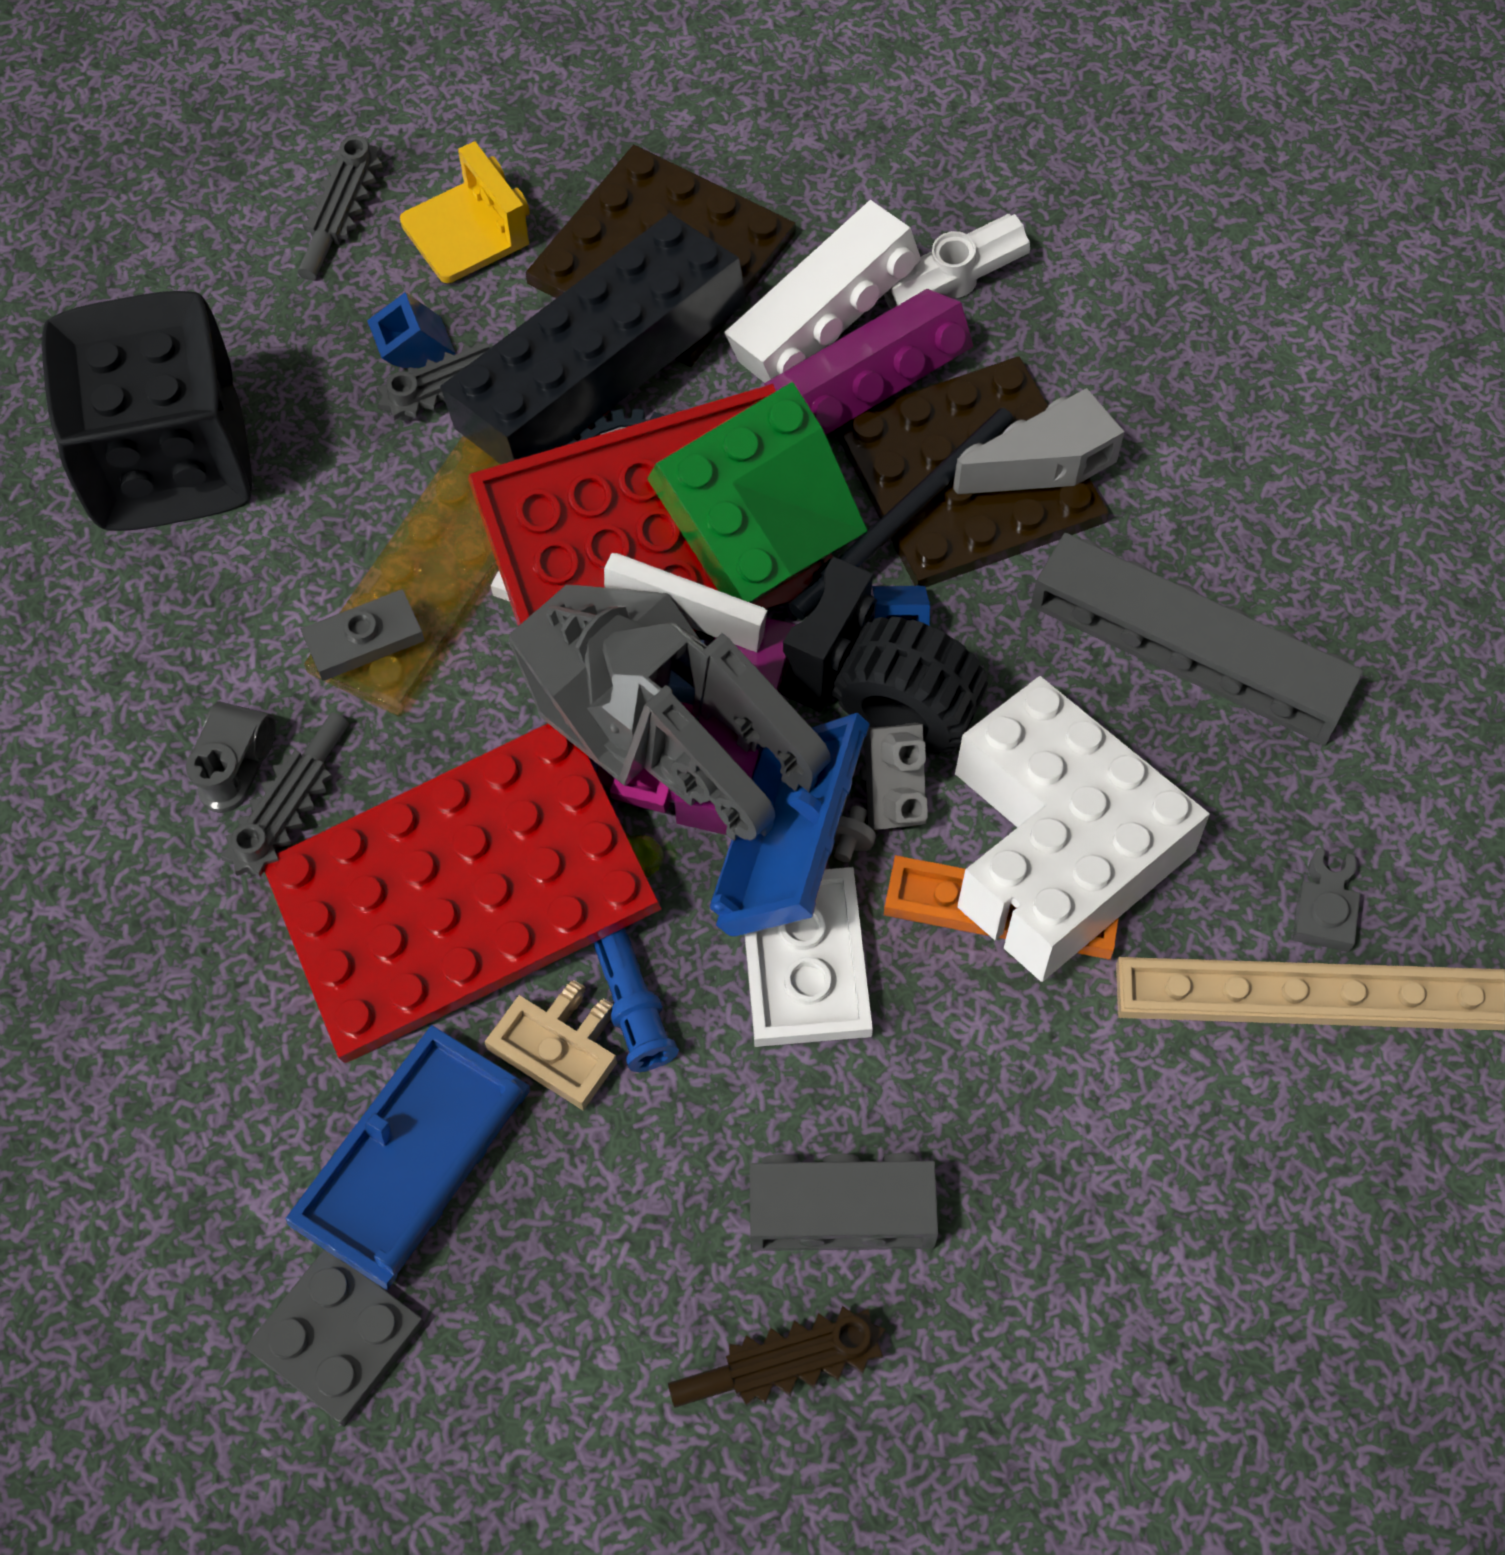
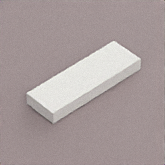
[604,553,767,653]

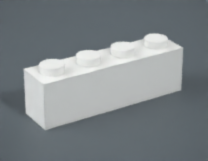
[724,200,921,383]

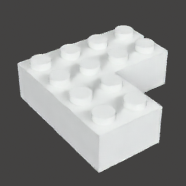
[955,676,1210,982]

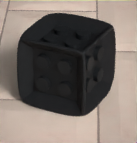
[41,291,252,531]

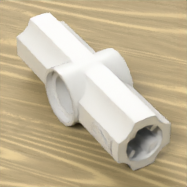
[884,214,1030,309]

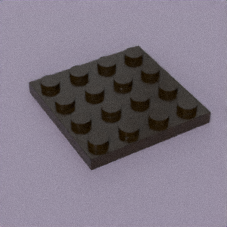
[525,144,796,367]
[834,356,1109,587]

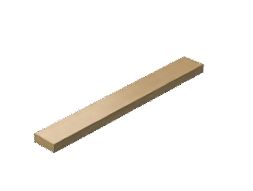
[1116,957,1505,1030]

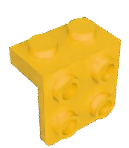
[400,141,530,283]

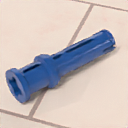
[594,928,679,1072]

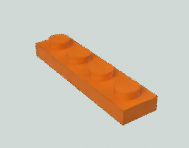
[883,855,1119,960]

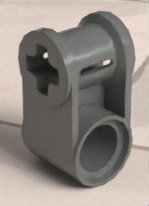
[185,701,276,813]

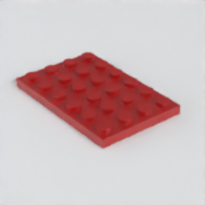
[468,384,833,633]
[264,723,662,1063]

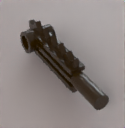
[668,1306,886,1408]

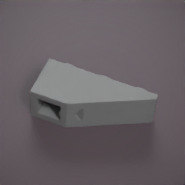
[953,388,1124,494]

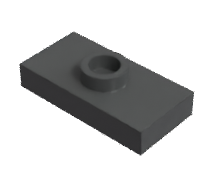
[300,589,425,681]

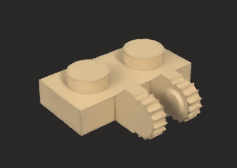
[485,980,617,1111]

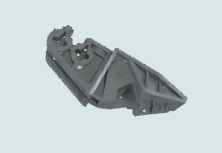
[509,585,831,841]

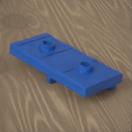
[710,713,870,937]
[285,1025,530,1290]

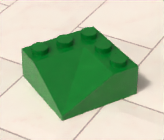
[647,381,867,604]

